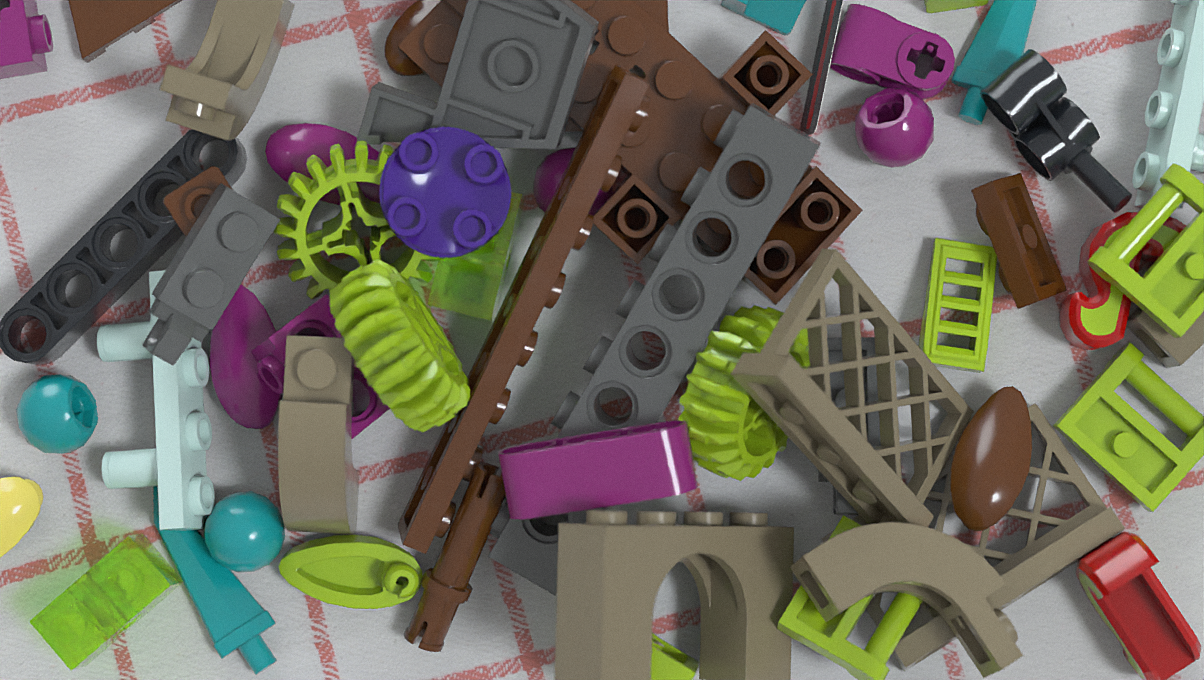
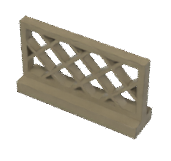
[731,249,974,527]
[821,403,1125,672]

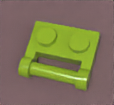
[1087,163,1204,338]
[1053,341,1204,512]
[777,515,923,680]

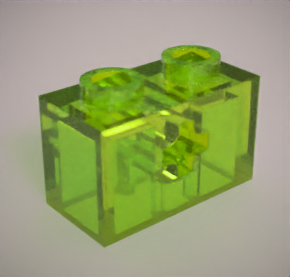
[427,192,524,324]
[29,534,183,671]

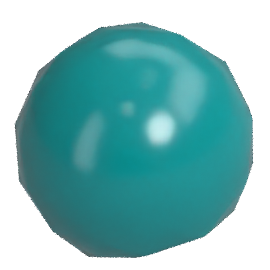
[16,375,98,454]
[204,491,285,572]

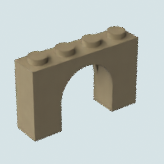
[554,510,794,680]

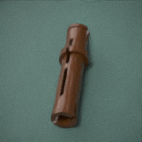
[404,462,506,652]

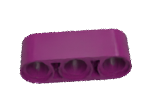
[498,420,698,519]

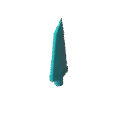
[951,0,1037,125]
[153,486,277,675]

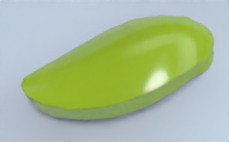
[278,534,423,609]

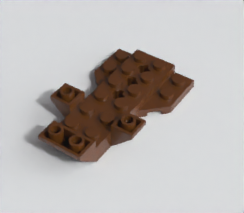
[398,0,863,305]

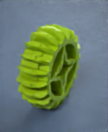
[273,141,443,300]
[330,259,470,433]
[677,305,810,481]

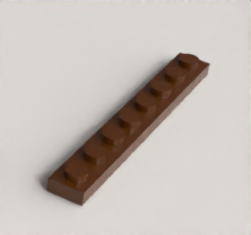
[397,65,651,554]

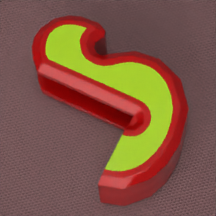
[1059,212,1186,350]
[1076,532,1201,680]

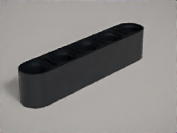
[0,129,247,366]

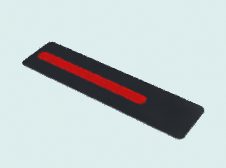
[800,0,844,135]

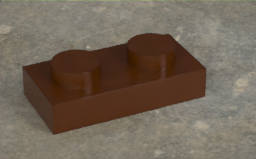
[971,173,1067,309]

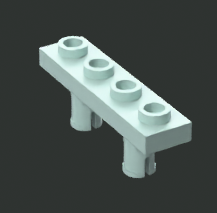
[1133,0,1204,209]
[97,270,215,531]

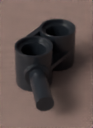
[980,49,1132,213]

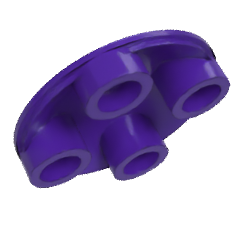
[380,127,511,258]

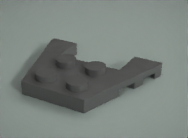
[357,0,599,149]

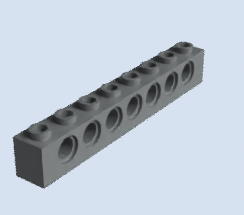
[488,103,821,596]

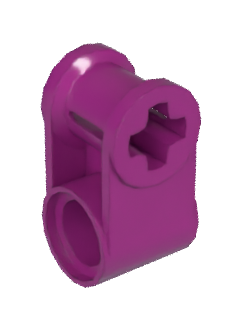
[830,4,955,100]

